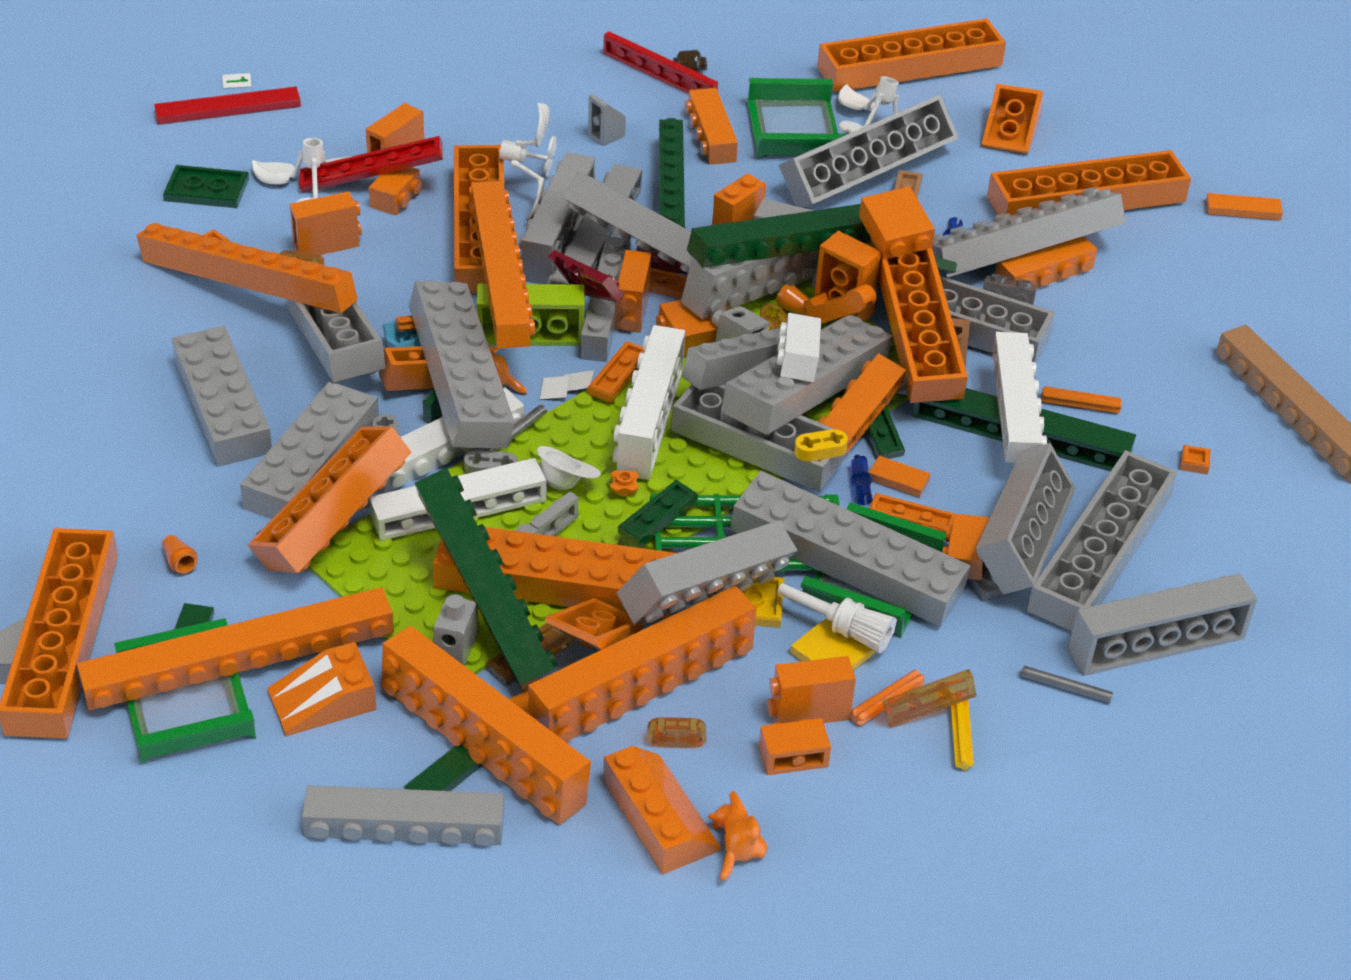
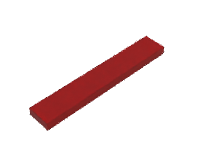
[603,31,718,94]
[154,86,301,124]
[299,136,443,193]

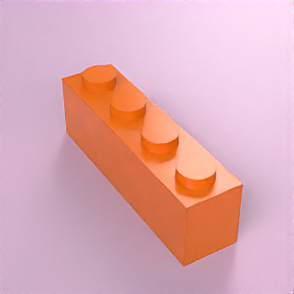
[685,88,738,165]
[995,236,1098,288]
[818,353,906,456]

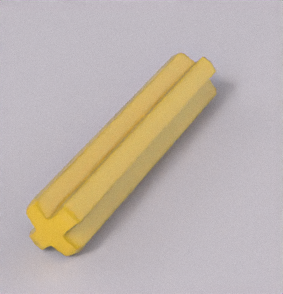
[950,691,974,771]

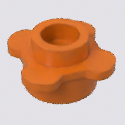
[610,470,639,496]

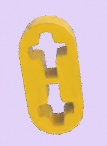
[794,429,848,462]

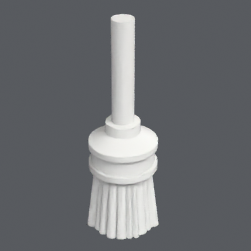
[778,583,897,654]

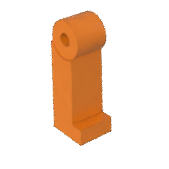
[803,284,876,323]

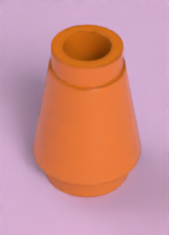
[776,284,808,316]
[162,535,197,574]

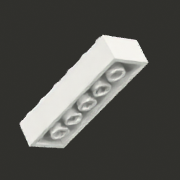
[613,325,685,480]

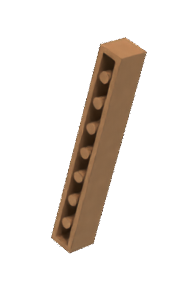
[1216,325,1351,484]

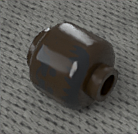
[673,50,707,74]

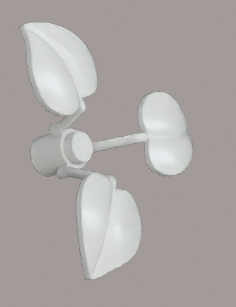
[838,76,899,134]
[499,103,557,221]
[252,138,352,202]

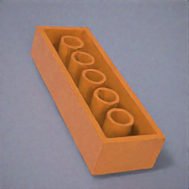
[247,426,412,573]

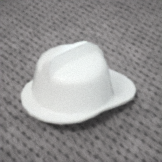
[537,446,601,490]

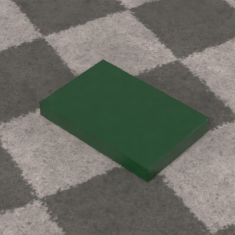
[163,165,249,208]

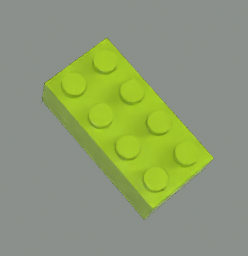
[477,284,584,346]

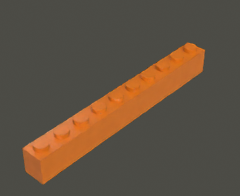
[471,181,535,349]
[136,223,358,313]
[77,587,394,711]

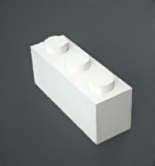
[776,313,821,382]

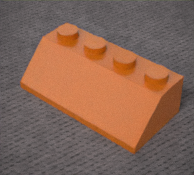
[603,746,721,874]

